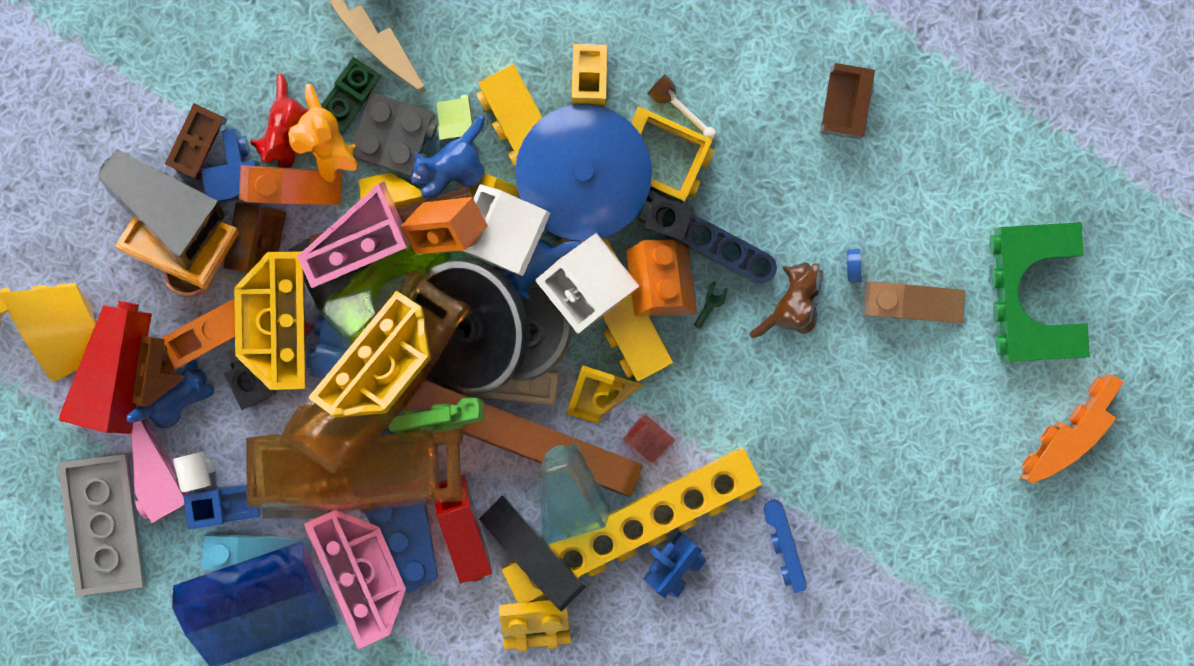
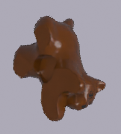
[749,262,823,338]

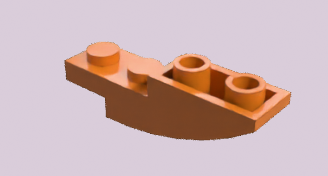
[160,299,235,373]
[1020,374,1124,483]

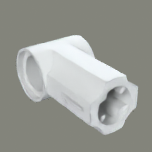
[173,452,216,492]

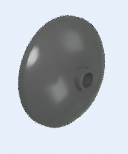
[511,281,573,381]

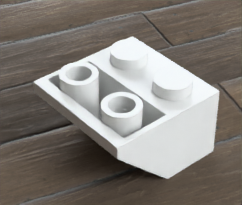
[461,184,551,276]
[535,233,640,334]

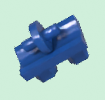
[643,531,706,598]

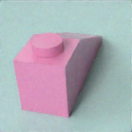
[132,418,189,523]

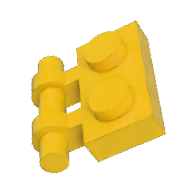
[499,600,571,652]

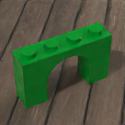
[989,222,1090,362]

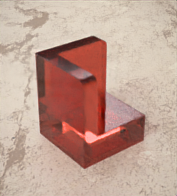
[622,413,675,463]

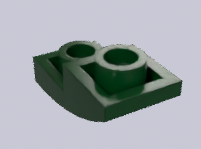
[321,57,381,136]

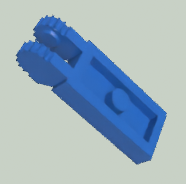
[763,498,807,593]

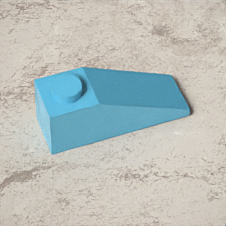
[202,532,311,572]

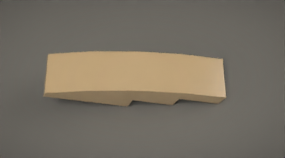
[329,0,426,93]

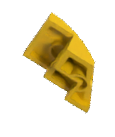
[0,283,96,383]

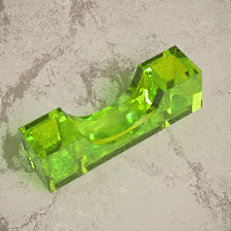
[322,245,451,345]

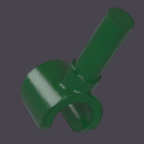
[694,281,727,329]

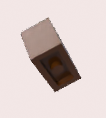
[820,63,875,140]

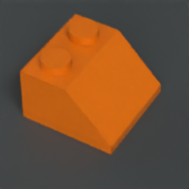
[626,240,697,317]

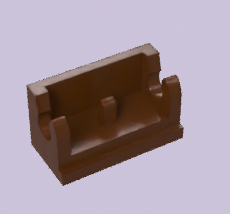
[165,103,228,180]

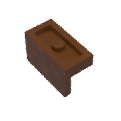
[223,203,287,273]

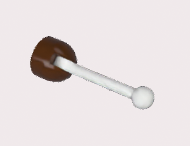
[647,74,716,140]

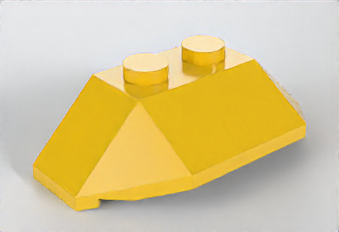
[234,252,306,390]
[308,291,431,418]

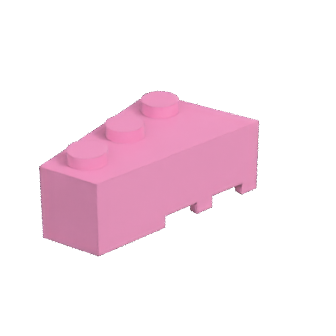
[297,181,410,288]

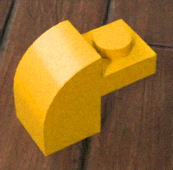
[572,44,607,108]

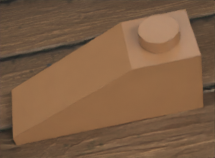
[863,282,965,323]

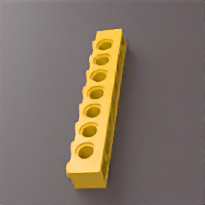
[502,447,762,603]

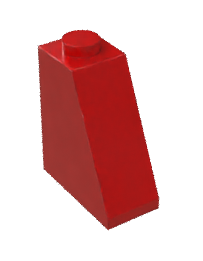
[433,474,492,584]

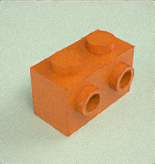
[400,197,488,254]

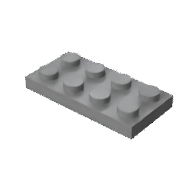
[58,453,146,597]

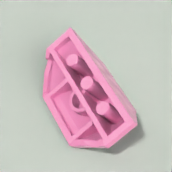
[304,510,406,649]

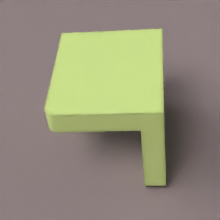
[436,95,473,143]

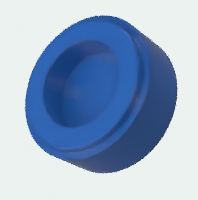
[846,249,862,283]

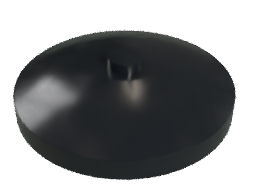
[410,259,529,395]

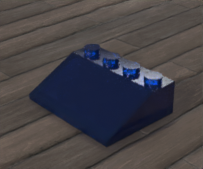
[172,541,338,666]

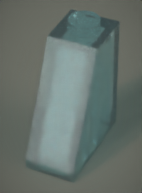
[539,443,611,544]

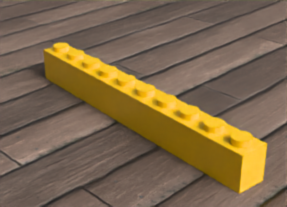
[476,64,673,382]

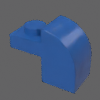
[201,129,260,203]
[183,483,260,529]

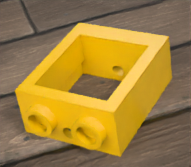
[631,106,715,203]

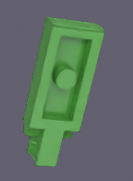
[388,398,484,438]

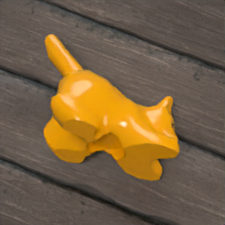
[288,84,358,182]

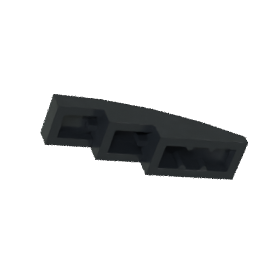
[479,495,586,612]

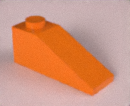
[239,165,342,205]

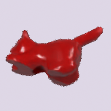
[250,74,309,168]

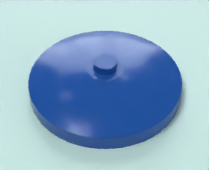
[515,104,652,241]

